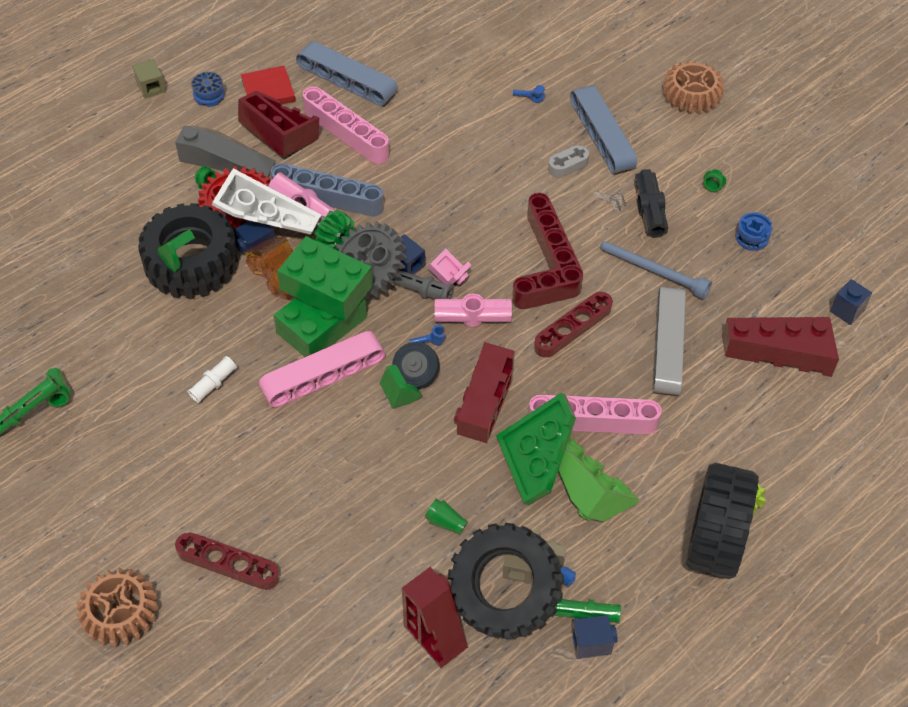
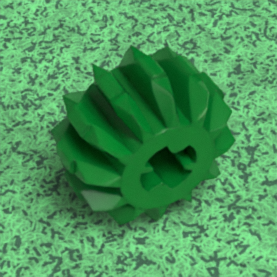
[314,210,355,251]

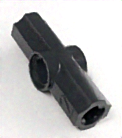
[635,169,669,238]

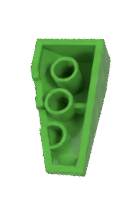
[559,437,640,521]

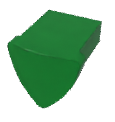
[156,229,195,272]
[380,365,422,409]

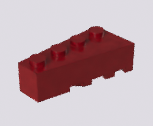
[722,317,839,377]

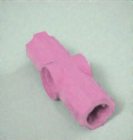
[268,172,335,223]
[435,294,512,327]

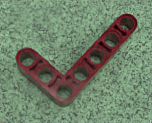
[512,192,583,309]

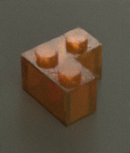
[244,237,293,296]

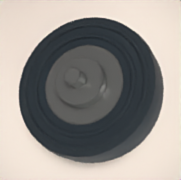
[392,342,440,389]

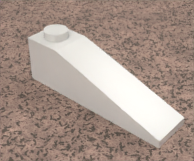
[212,169,321,234]

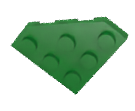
[496,393,576,505]

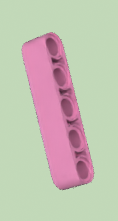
[303,87,389,164]
[258,331,386,407]
[528,395,661,434]

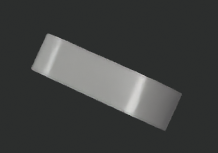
[548,145,589,177]

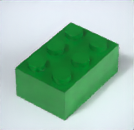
[277,236,373,321]
[273,298,367,357]

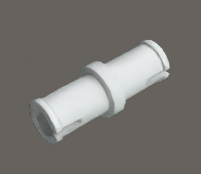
[187,356,237,403]

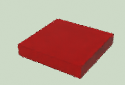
[241,65,295,104]

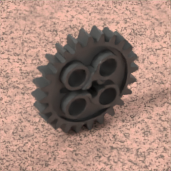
[336,221,407,300]

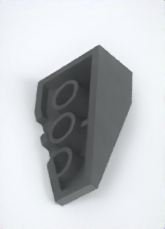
[175,126,275,178]

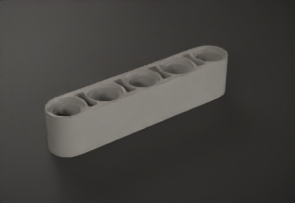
[653,287,686,395]

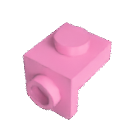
[427,249,471,285]

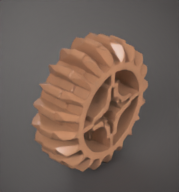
[663,60,724,114]
[77,567,158,647]

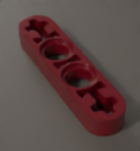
[534,292,613,358]
[175,532,280,590]

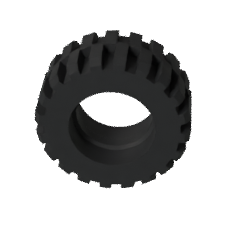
[138,203,238,298]
[686,462,759,579]
[448,523,564,640]

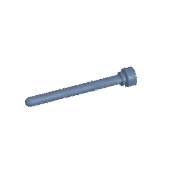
[600,241,712,299]

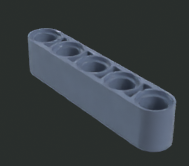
[296,41,398,106]
[570,85,637,174]
[271,163,384,217]

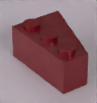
[238,91,320,157]
[454,342,515,443]
[402,567,468,668]

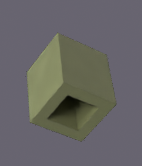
[132,58,166,99]

